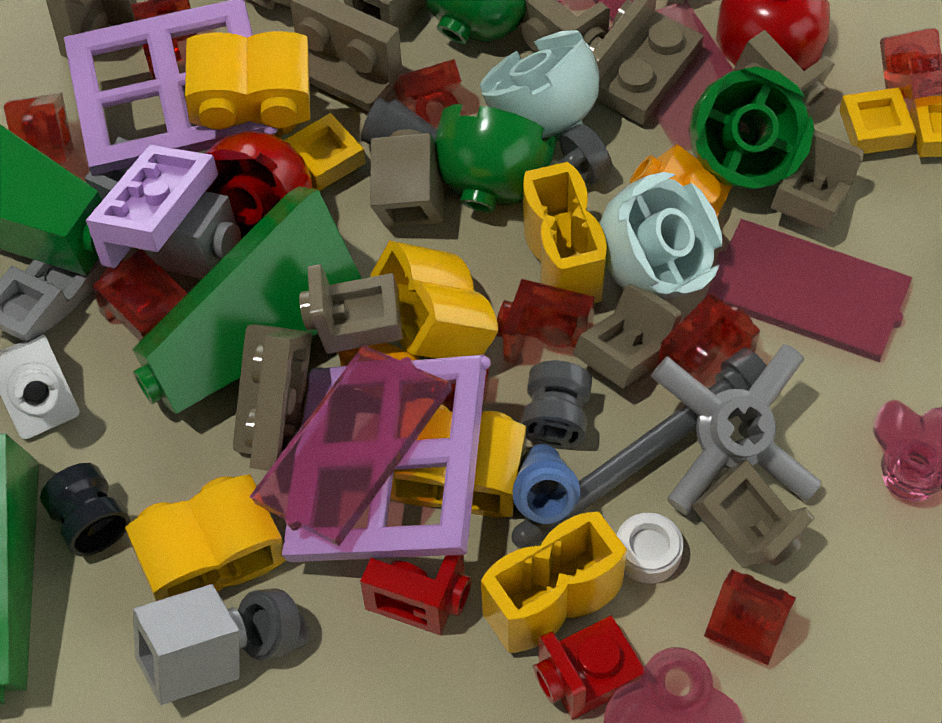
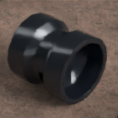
[40,463,131,557]

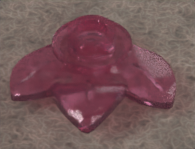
[873,400,942,501]
[604,647,744,723]

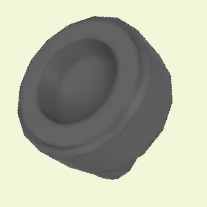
[557,124,612,185]
[238,588,310,660]

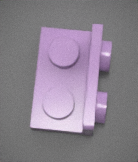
[86,145,218,268]

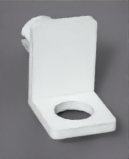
[0,334,80,439]

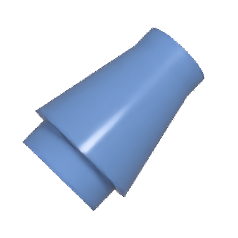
[513,444,580,524]

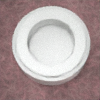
[617,513,683,584]

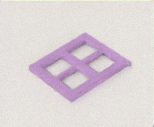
[64,0,277,176]
[282,355,491,562]

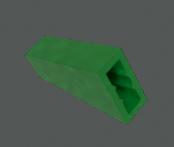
[0,124,102,276]
[132,186,362,414]
[0,433,39,704]

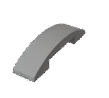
[0,137,130,343]

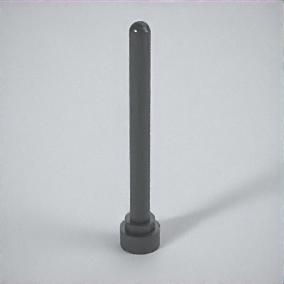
[511,348,766,549]

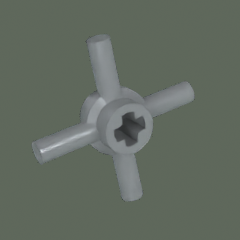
[651,344,821,515]

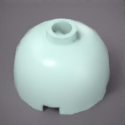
[480,30,599,141]
[600,172,722,300]

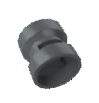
[522,360,592,449]

